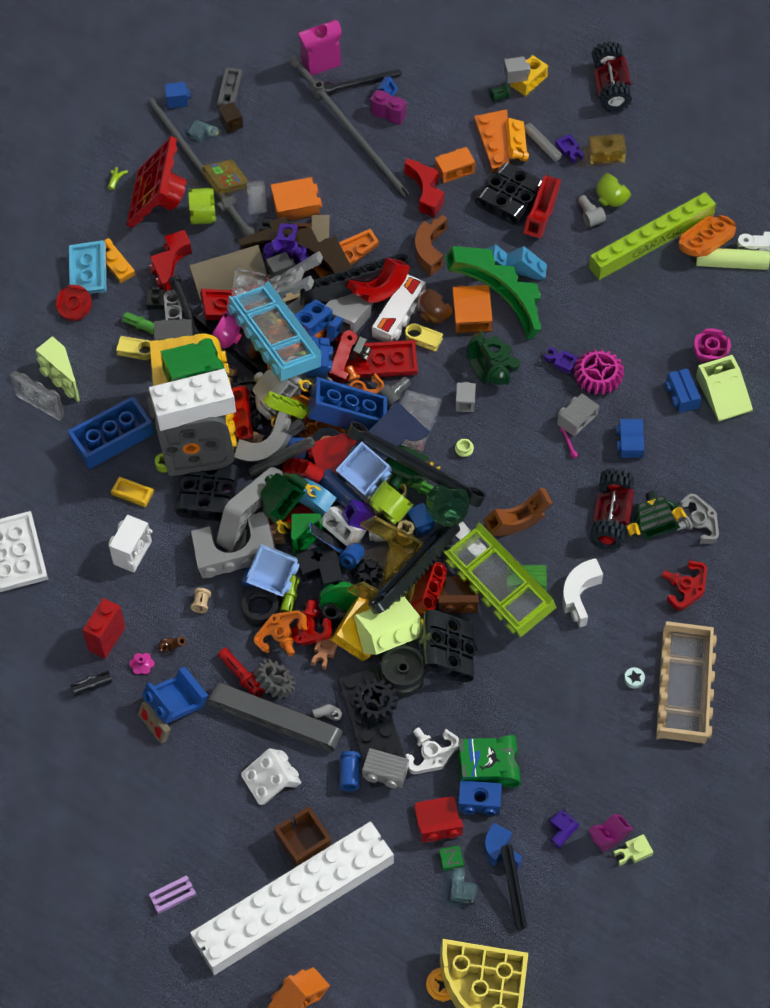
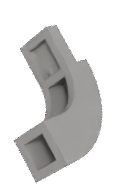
[234,411,292,462]

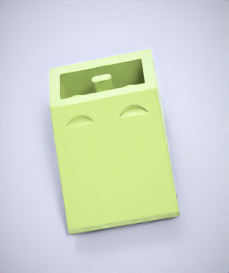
[36,336,80,402]
[696,355,753,422]

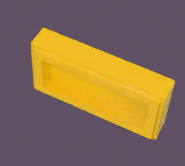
[111,477,154,507]

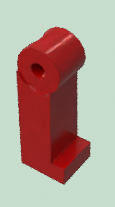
[327,330,358,384]
[231,385,253,441]

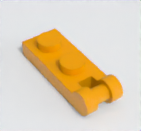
[505,118,529,162]
[104,238,135,283]

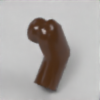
[158,636,186,652]

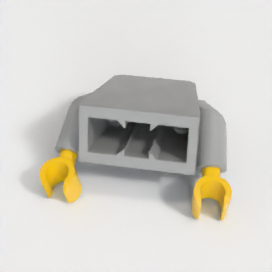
[253,370,312,427]

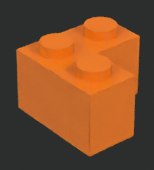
[267,967,330,1008]

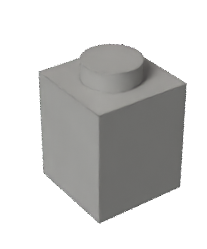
[503,56,530,84]
[456,382,476,412]

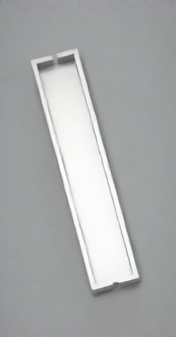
[190,821,394,975]

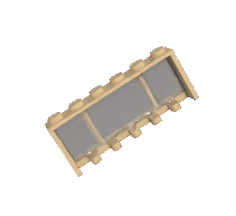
[656,621,717,745]

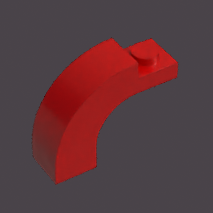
[346,258,410,303]

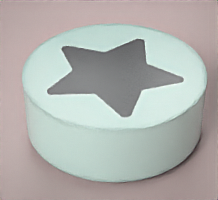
[624,667,645,689]

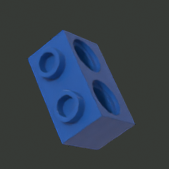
[292,299,333,336]

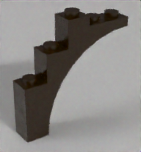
[238,217,352,275]

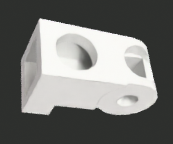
[737,232,770,251]

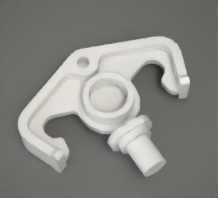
[405,728,459,774]

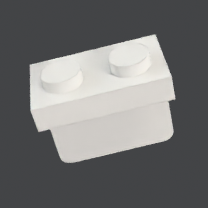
[241,748,302,805]

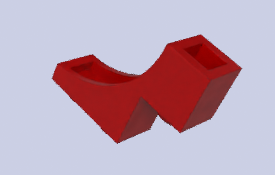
[404,158,445,218]

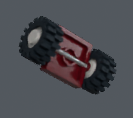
[592,41,632,112]

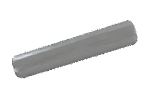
[525,123,562,161]

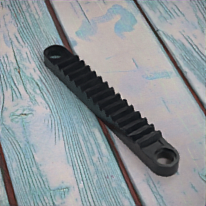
[368,519,460,614]

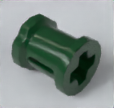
[489,83,510,103]

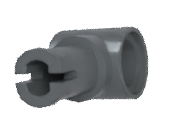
[378,377,411,409]

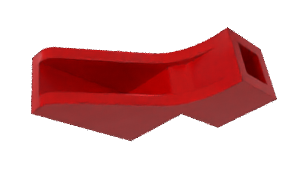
[523,175,561,238]
[149,230,192,292]

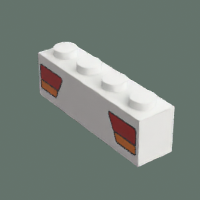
[372,274,426,342]

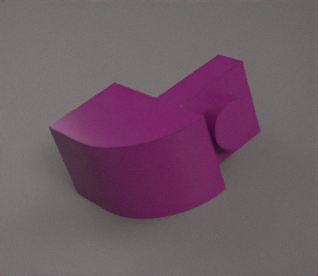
[588,814,634,852]

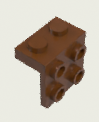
[438,576,479,613]

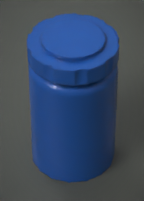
[339,751,361,791]

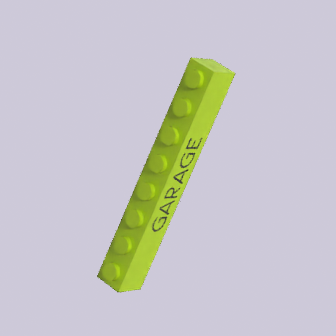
[589,192,716,280]

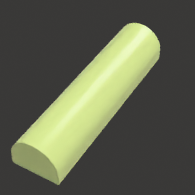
[696,248,770,270]

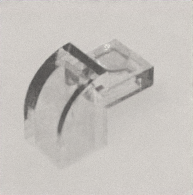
[247,181,267,214]

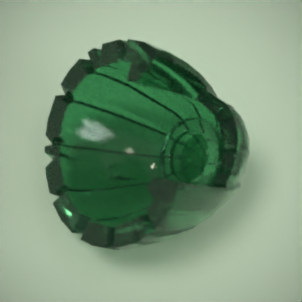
[425,485,470,527]

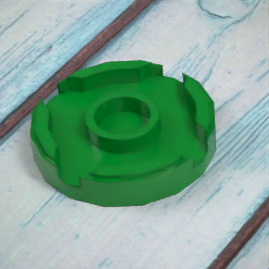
[319,582,359,610]

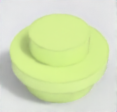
[455,439,474,457]

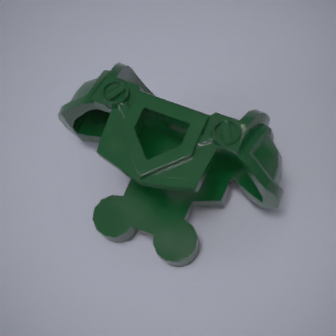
[466,330,520,385]

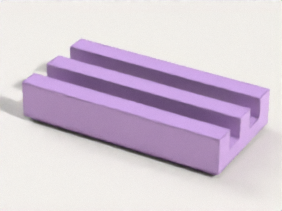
[149,875,197,914]

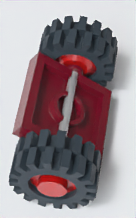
[589,467,635,550]

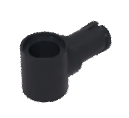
[319,604,348,629]

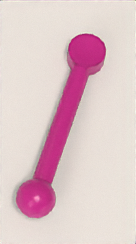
[559,427,578,458]

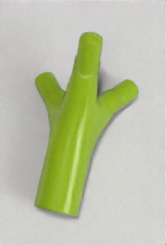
[108,167,128,190]

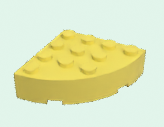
[440,939,528,1008]

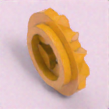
[426,968,451,1003]

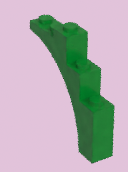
[445,246,541,339]

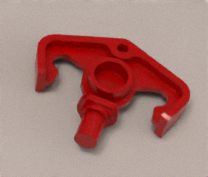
[662,560,707,611]
[290,600,332,646]

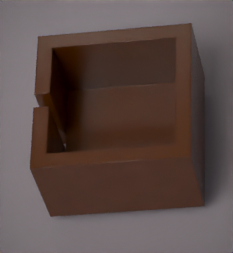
[274,806,332,867]

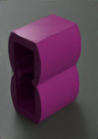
[370,90,407,124]

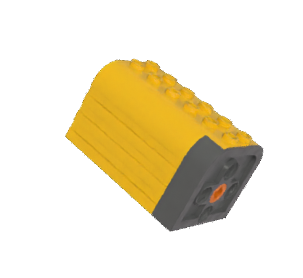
[150,334,237,476]

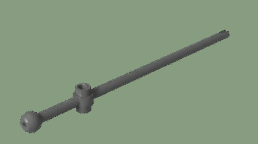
[289,55,409,198]
[148,98,255,237]

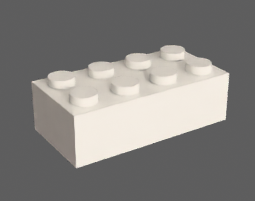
[149,369,236,431]

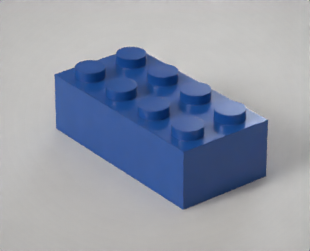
[308,377,387,431]
[67,396,154,469]

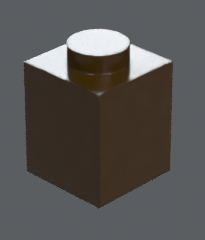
[218,102,243,133]

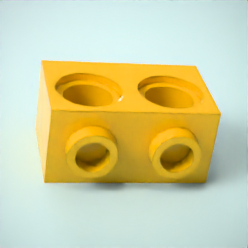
[510,55,548,96]

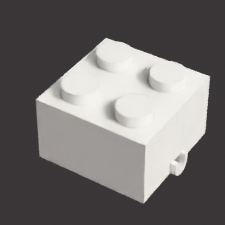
[108,515,153,572]

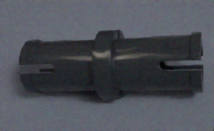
[70,670,112,696]

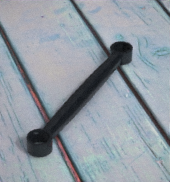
[346,421,486,507]

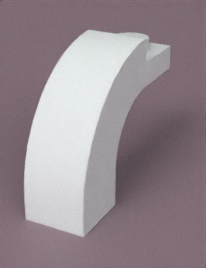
[562,558,603,628]

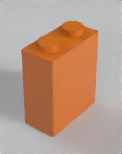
[270,177,322,220]
[452,285,492,333]

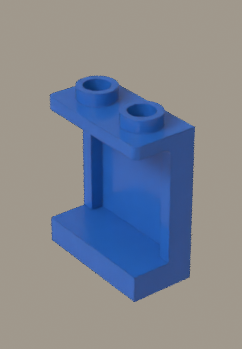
[142,667,208,724]

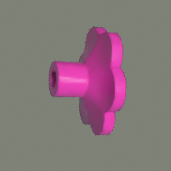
[129,653,155,675]

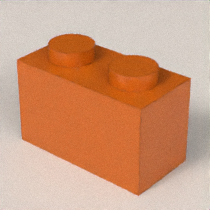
[435,147,475,184]

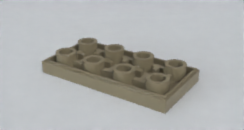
[189,245,269,300]

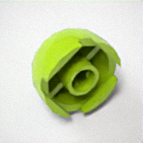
[596,173,631,207]

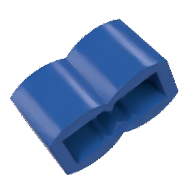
[616,419,644,458]

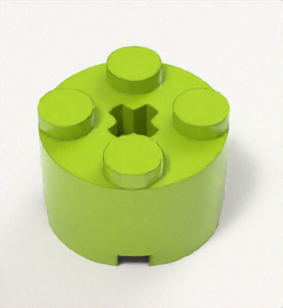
[188,188,216,225]
[369,481,413,524]

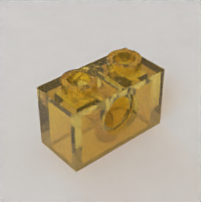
[588,134,626,164]

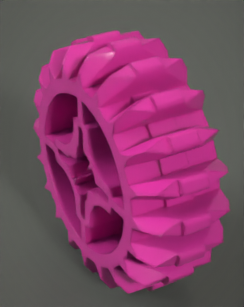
[574,348,624,396]

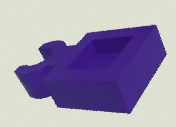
[555,134,583,164]
[544,347,579,374]

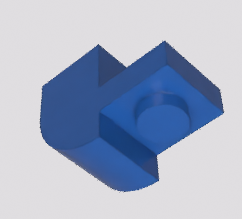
[484,823,523,870]

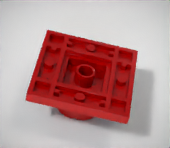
[126,136,187,228]

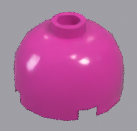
[212,311,242,349]
[693,328,731,364]

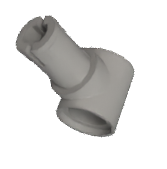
[578,195,606,228]

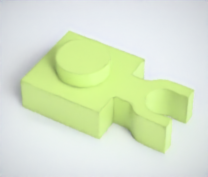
[613,834,653,866]

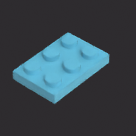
[69,240,107,294]

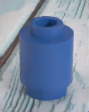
[339,542,364,569]

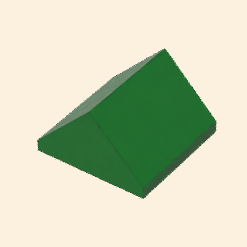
[291,513,323,557]

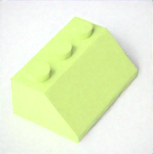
[354,597,423,655]

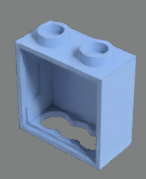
[336,441,392,498]
[245,543,299,597]

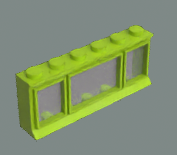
[444,522,557,638]

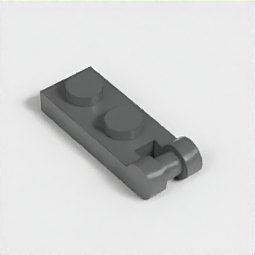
[217,68,243,108]

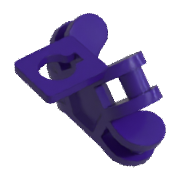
[262,223,310,265]

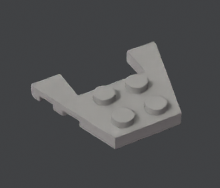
[266,251,323,303]

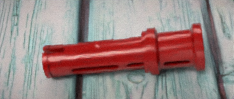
[218,648,265,697]

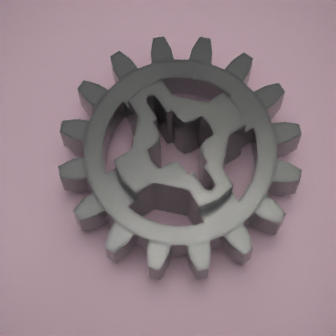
[254,659,296,699]

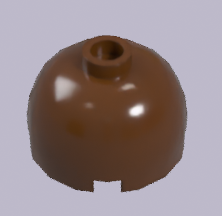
[417,288,453,324]

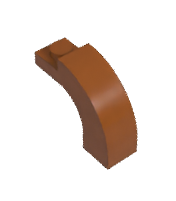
[415,215,447,276]
[483,488,553,536]

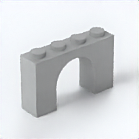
[191,512,276,579]

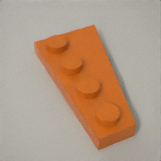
[474,109,509,173]
[313,229,379,278]

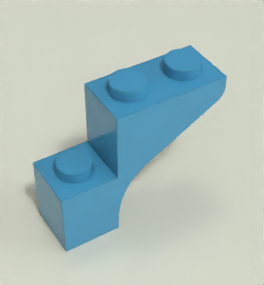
[486,244,547,280]

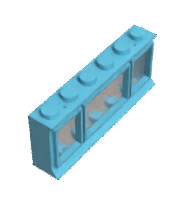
[227,281,322,381]

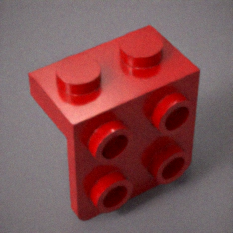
[415,796,463,843]

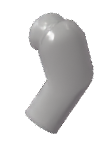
[312,704,342,721]

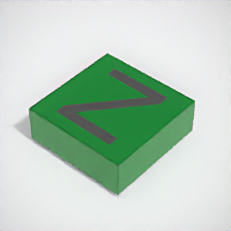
[439,845,464,871]

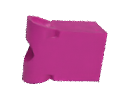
[298,20,341,76]

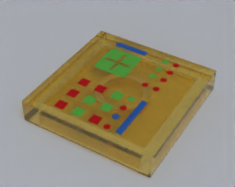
[202,159,250,194]

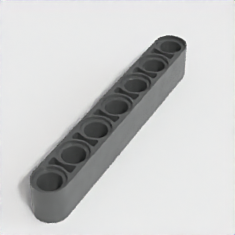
[207,683,342,752]

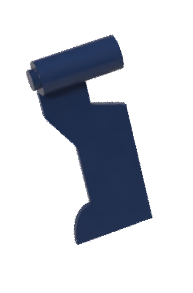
[318,402,431,509]

